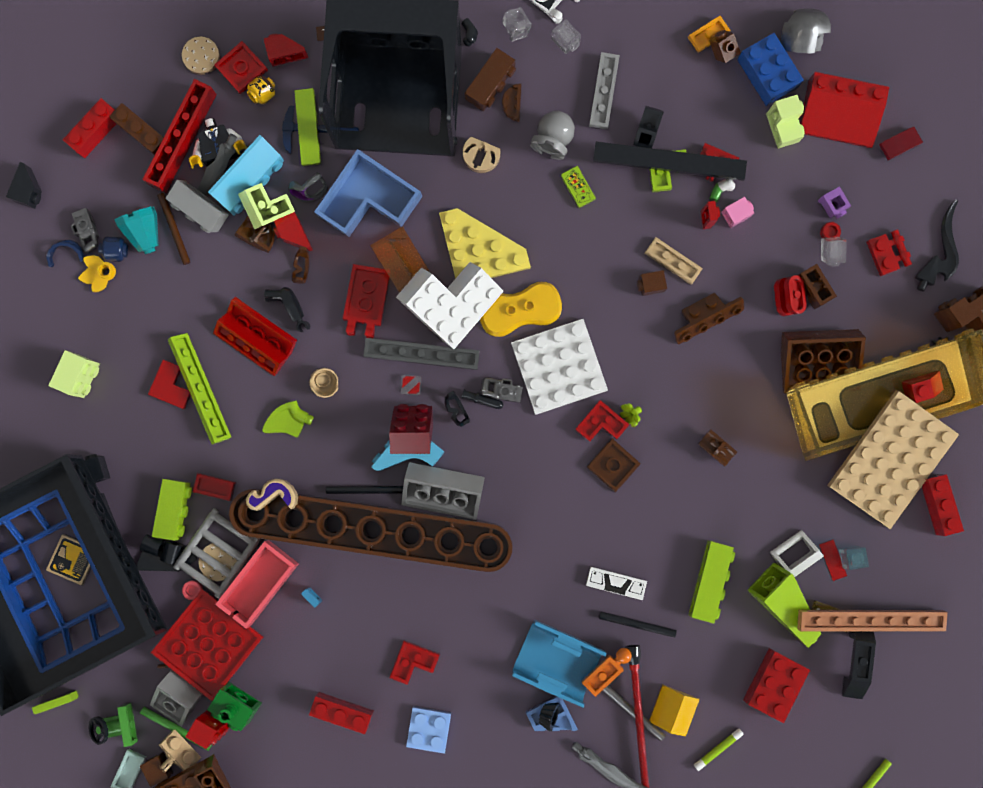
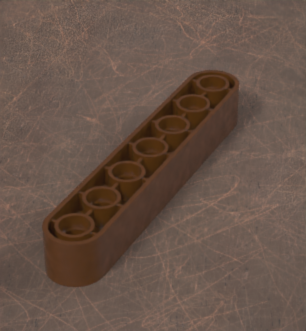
[229,489,512,572]

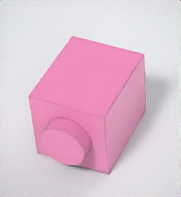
[721,197,754,228]

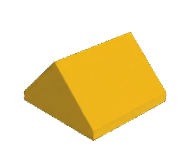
[649,684,699,736]

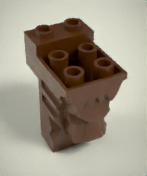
[934,286,983,351]

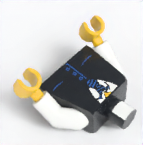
[189,118,248,169]

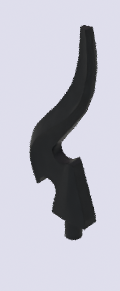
[915,199,959,292]

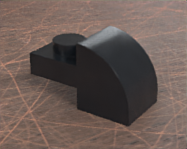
[633,106,664,148]

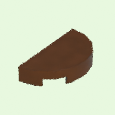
[502,83,522,122]

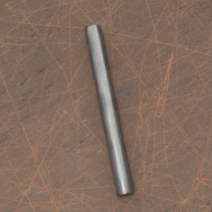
[602,685,666,741]

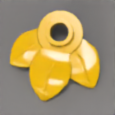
[78,255,116,292]

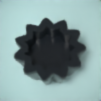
[539,703,560,732]

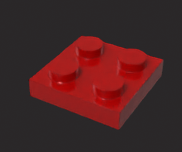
[214,41,268,94]

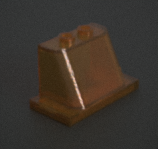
[370,226,431,311]

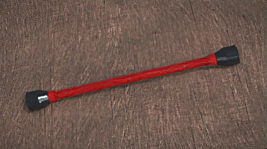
[625,645,649,788]

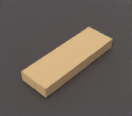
[644,237,703,285]

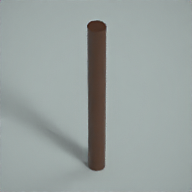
[157,193,190,265]

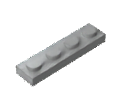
[589,52,620,130]

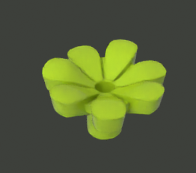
[620,403,642,427]

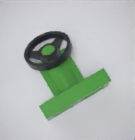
[88,702,138,747]

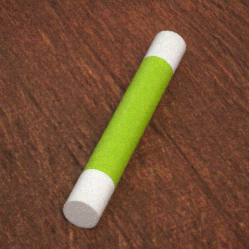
[694,728,744,771]

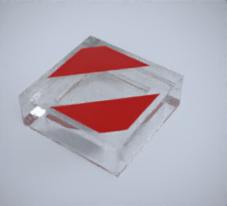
[401,375,422,396]

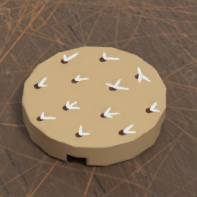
[182,36,220,75]
[199,543,237,581]

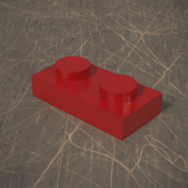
[701,201,720,229]

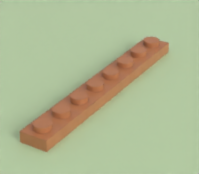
[797,610,948,631]

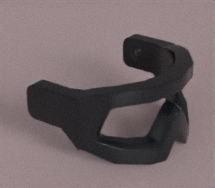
[444,391,470,427]

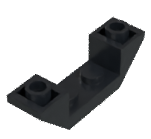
[842,631,876,699]

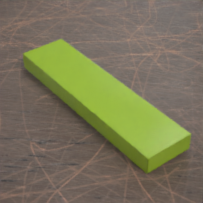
[294,88,321,166]

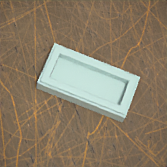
[111,749,147,788]

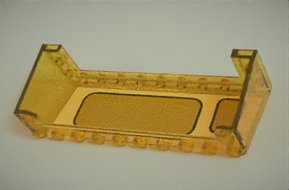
[787,328,983,461]

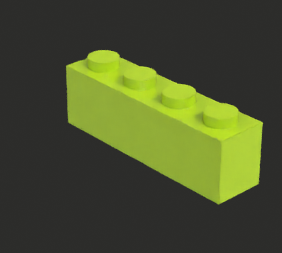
[688,540,735,624]

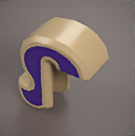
[246,479,298,510]

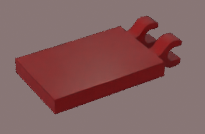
[343,264,391,338]

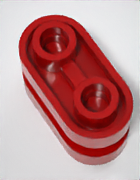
[774,275,806,316]

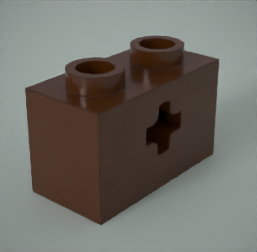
[798,264,837,310]

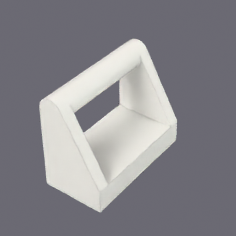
[770,530,824,577]

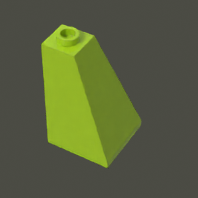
[747,563,822,648]

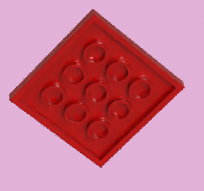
[151,589,264,701]

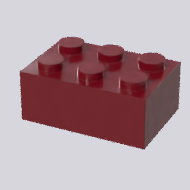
[389,404,433,454]

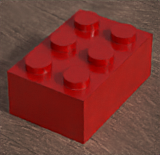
[743,648,810,724]

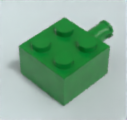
[207,682,262,731]

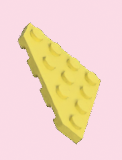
[439,208,531,279]

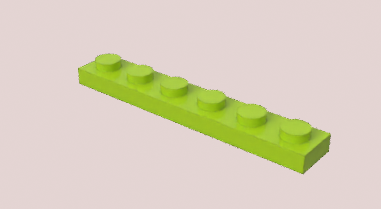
[168,333,231,445]

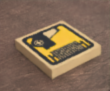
[46,534,91,585]

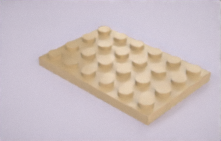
[827,390,959,529]

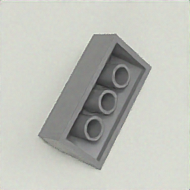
[401,462,485,520]

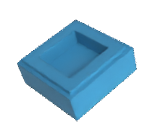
[301,587,322,608]

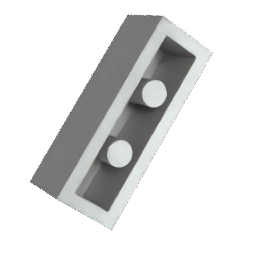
[165,180,229,233]

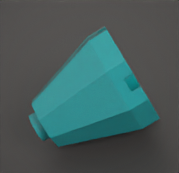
[114,206,159,254]

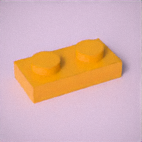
[688,16,731,53]

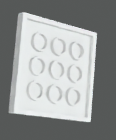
[511,319,608,415]

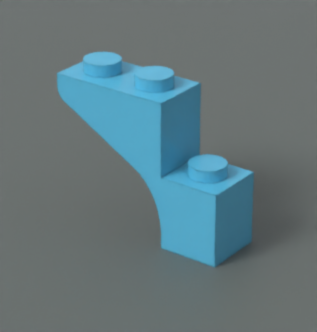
[371,440,445,471]

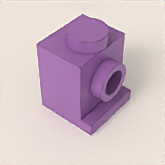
[818,186,851,219]

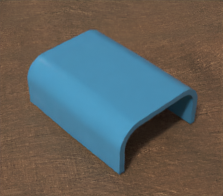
[512,620,607,708]

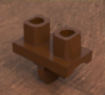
[698,429,737,467]

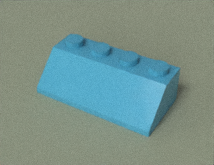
[208,135,284,216]

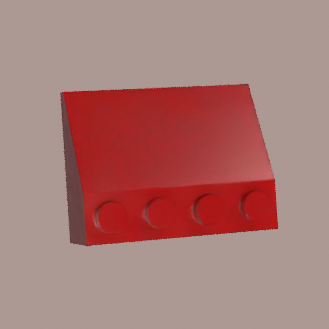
[800,72,889,148]

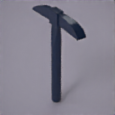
[282,105,359,154]

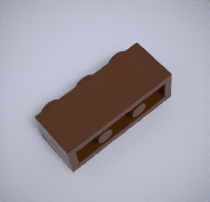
[465,48,516,112]
[109,103,164,155]

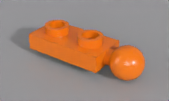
[582,648,632,697]

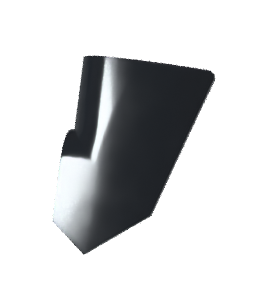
[136,534,197,572]

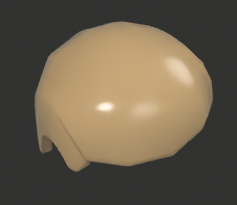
[309,367,338,398]

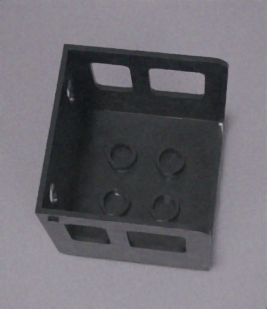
[319,0,462,156]

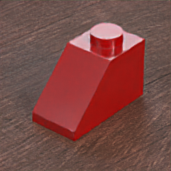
[264,34,308,67]
[273,212,313,251]
[902,371,944,403]

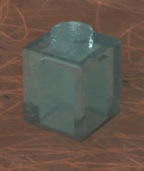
[839,546,869,570]

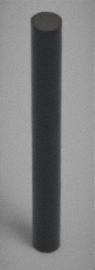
[326,486,403,494]
[599,612,677,638]

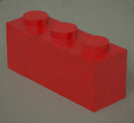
[63,98,116,158]
[922,474,964,536]
[309,692,374,734]
[185,710,229,749]

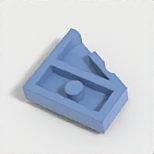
[526,696,578,731]

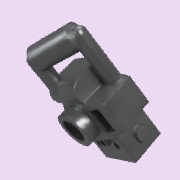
[71,208,99,253]
[480,378,523,403]

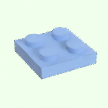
[406,706,451,754]

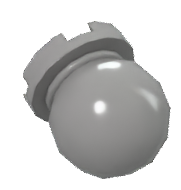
[530,110,575,160]

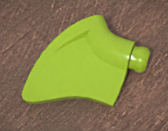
[262,400,314,438]

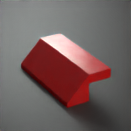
[213,297,297,376]

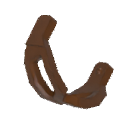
[292,247,309,284]

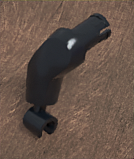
[264,287,310,332]

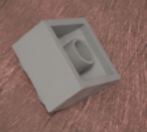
[150,670,202,727]

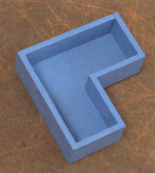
[314,149,423,237]

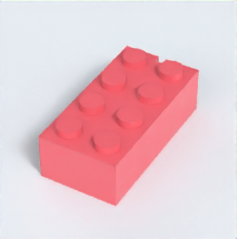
[215,540,299,629]

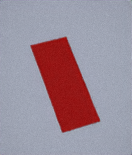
[819,539,847,581]

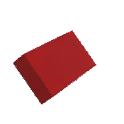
[192,473,236,501]

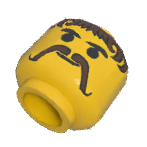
[247,76,275,104]

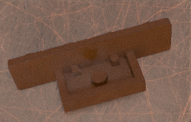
[674,292,744,344]

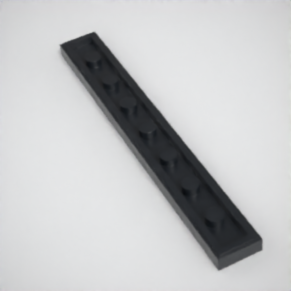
[593,141,747,181]

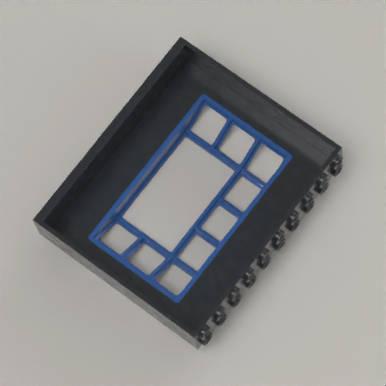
[0,454,168,716]

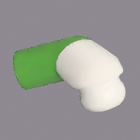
[709,179,735,202]

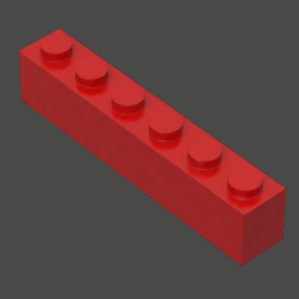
[142,79,217,193]

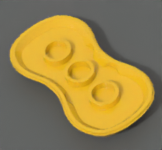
[480,282,562,337]

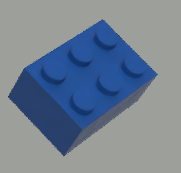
[737,33,804,106]

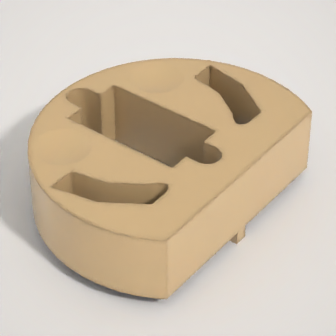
[463,137,500,173]

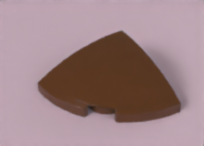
[235,215,275,253]

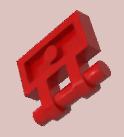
[866,229,912,277]

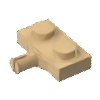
[159,729,202,773]

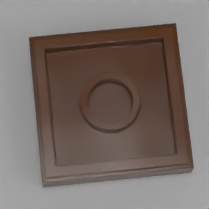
[586,438,641,492]

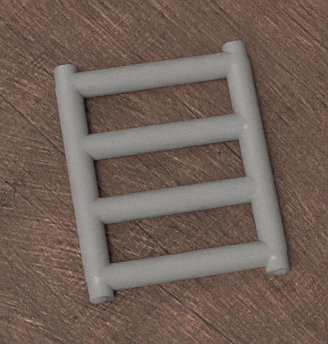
[173,508,260,599]

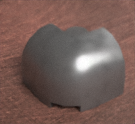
[780,8,831,54]

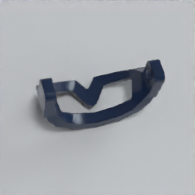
[46,239,84,267]

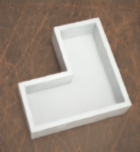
[396,262,504,349]

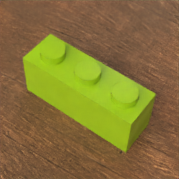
[152,479,192,541]

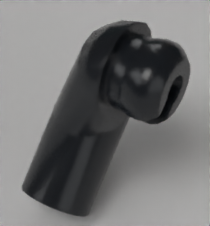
[461,18,478,47]

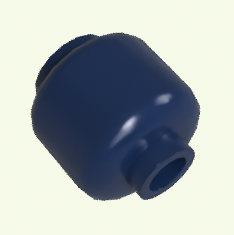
[98,237,128,262]

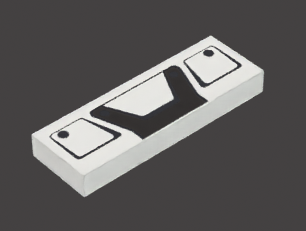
[586,566,647,600]

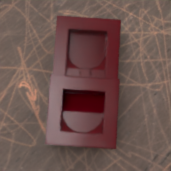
[879,127,923,160]

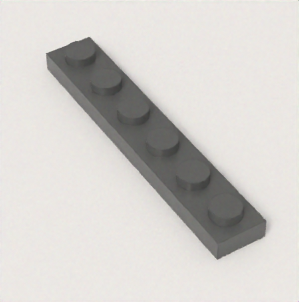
[363,338,480,370]

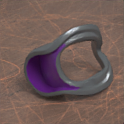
[288,172,328,201]

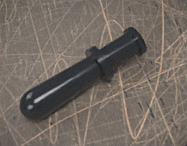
[462,389,503,409]

